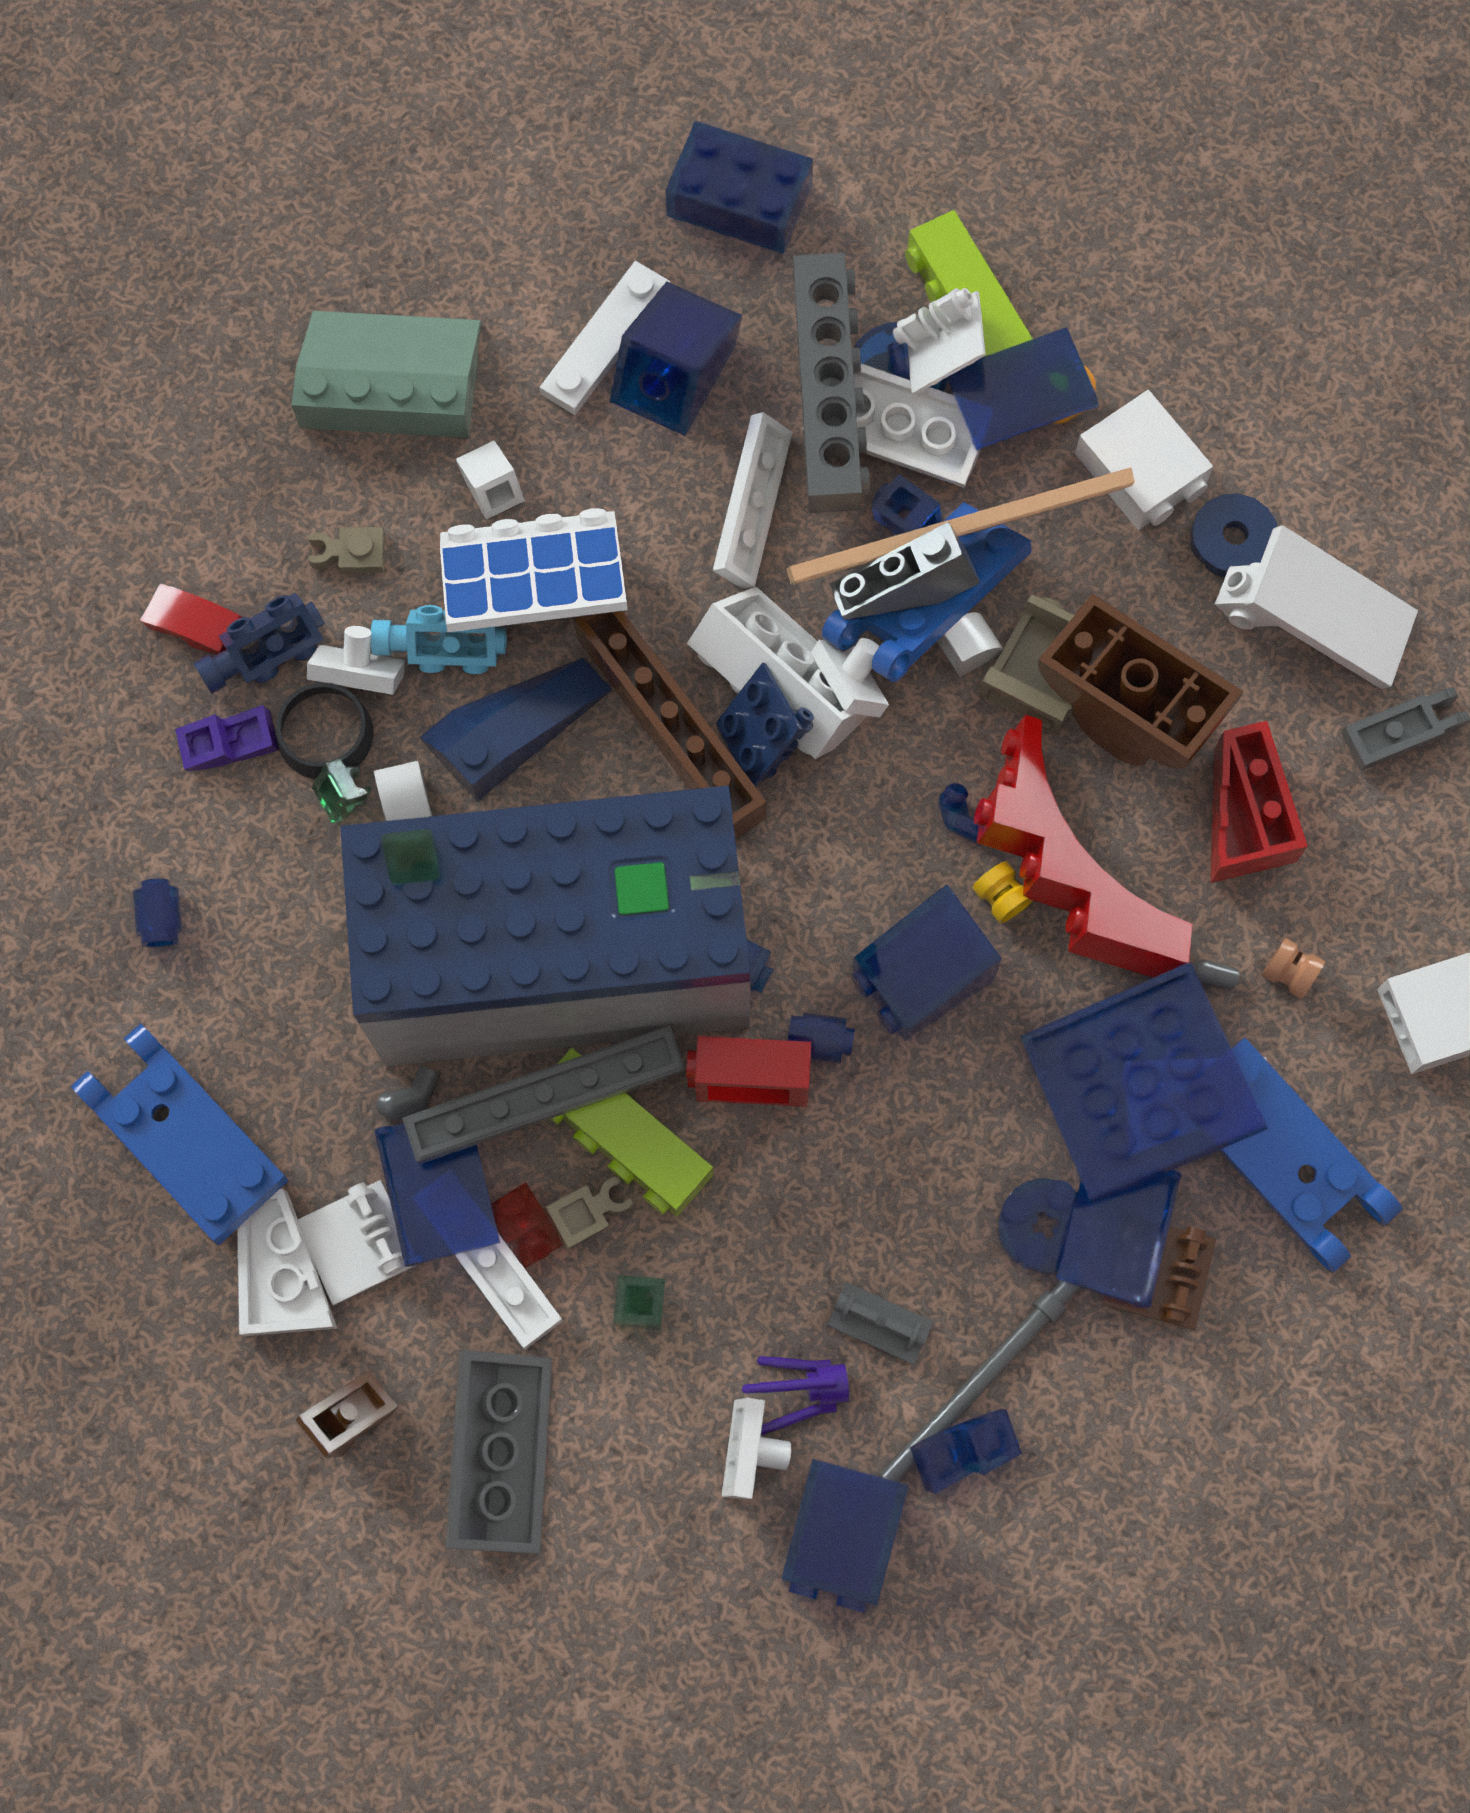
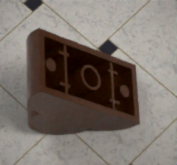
[1038,594,1243,769]

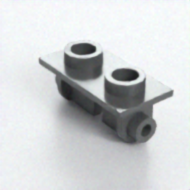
[827,1282,933,1365]

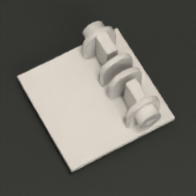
[893,288,986,395]
[298,1180,419,1306]

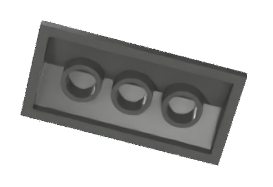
[445,1350,552,1554]

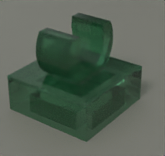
[311,759,372,823]

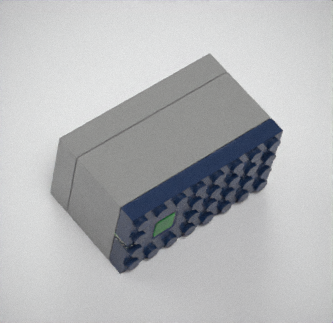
[340,785,750,1066]

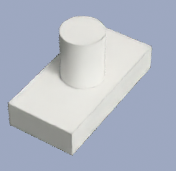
[307,626,405,695]
[811,638,889,718]
[721,1398,791,1500]

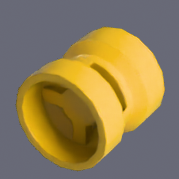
[972,861,1033,924]

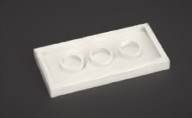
[1245,525,1418,689]

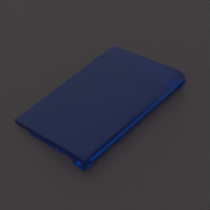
[947,327,1099,451]
[374,1123,500,1267]
[1056,1146,1182,1308]

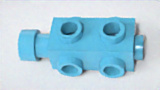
[371,605,507,674]

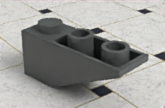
[830,522,981,620]

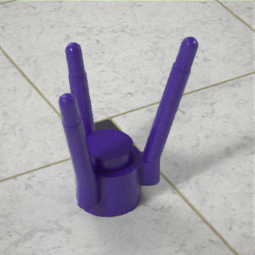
[742,1356,849,1436]

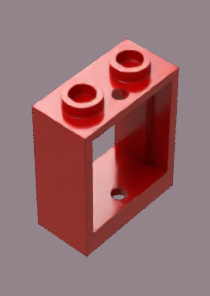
[686,1036,811,1107]

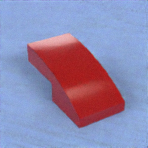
[140,584,242,655]

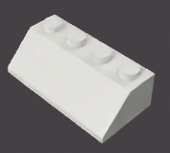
[687,587,867,759]

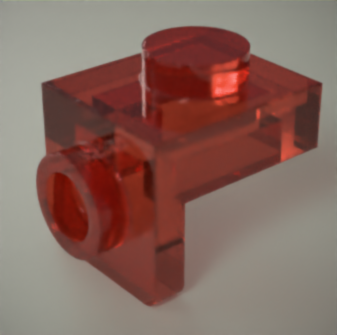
[486,1182,562,1268]

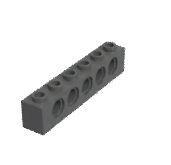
[793,252,870,513]

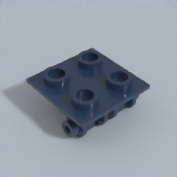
[716,662,814,787]

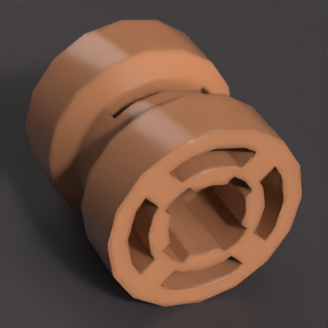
[1261,937,1325,1000]

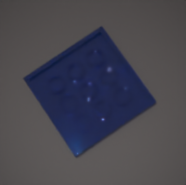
[1020,962,1268,1204]

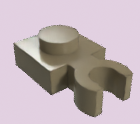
[308,527,385,574]
[543,1177,633,1250]

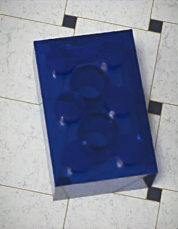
[665,121,813,254]

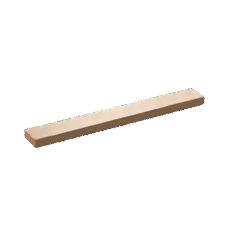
[786,467,1135,585]

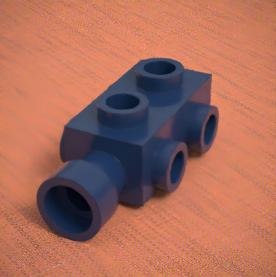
[193,593,325,694]

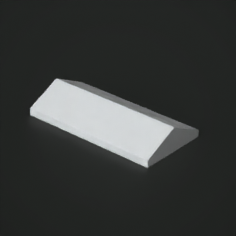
[802,364,994,488]

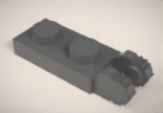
[1341,687,1470,771]

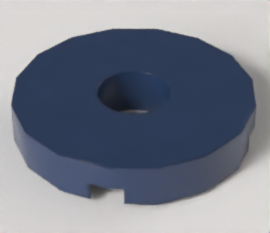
[1190,493,1278,577]

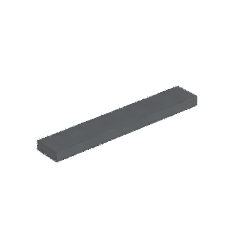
[402,1026,686,1165]

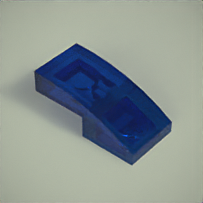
[910,1409,1022,1494]

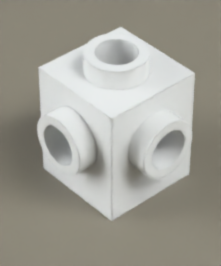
[1215,563,1277,630]

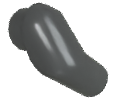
[1170,959,1239,999]
[376,1066,440,1121]

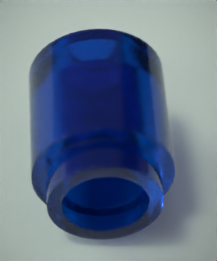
[133,878,182,948]
[788,1012,855,1064]

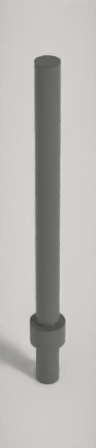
[879,1266,1088,1487]

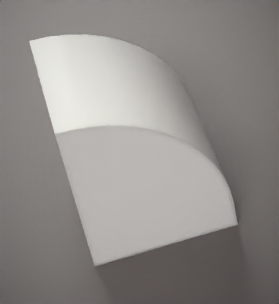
[456,441,525,520]
[937,612,1003,677]
[374,761,432,821]

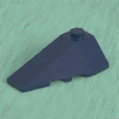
[420,658,612,802]

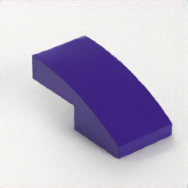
[175,705,279,772]

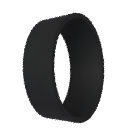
[276,683,374,780]

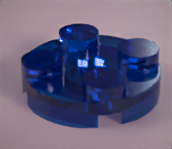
[997,1178,1093,1274]

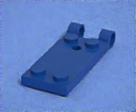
[822,502,1032,682]
[71,1023,289,1246]
[1174,1038,1403,1273]

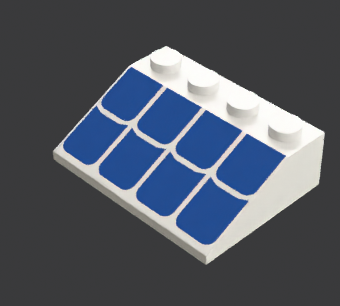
[440,508,628,632]

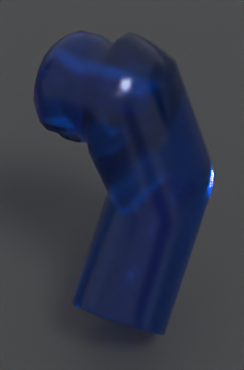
[938,783,982,846]

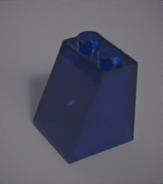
[610,281,743,436]
[851,884,1002,1041]
[781,1459,909,1613]

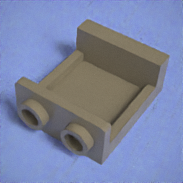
[979,595,1074,735]

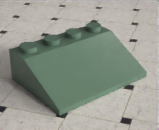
[291,311,481,438]

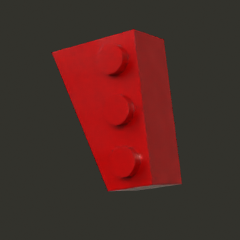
[1210,721,1308,883]

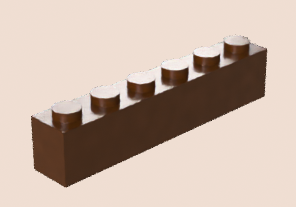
[574,611,767,840]

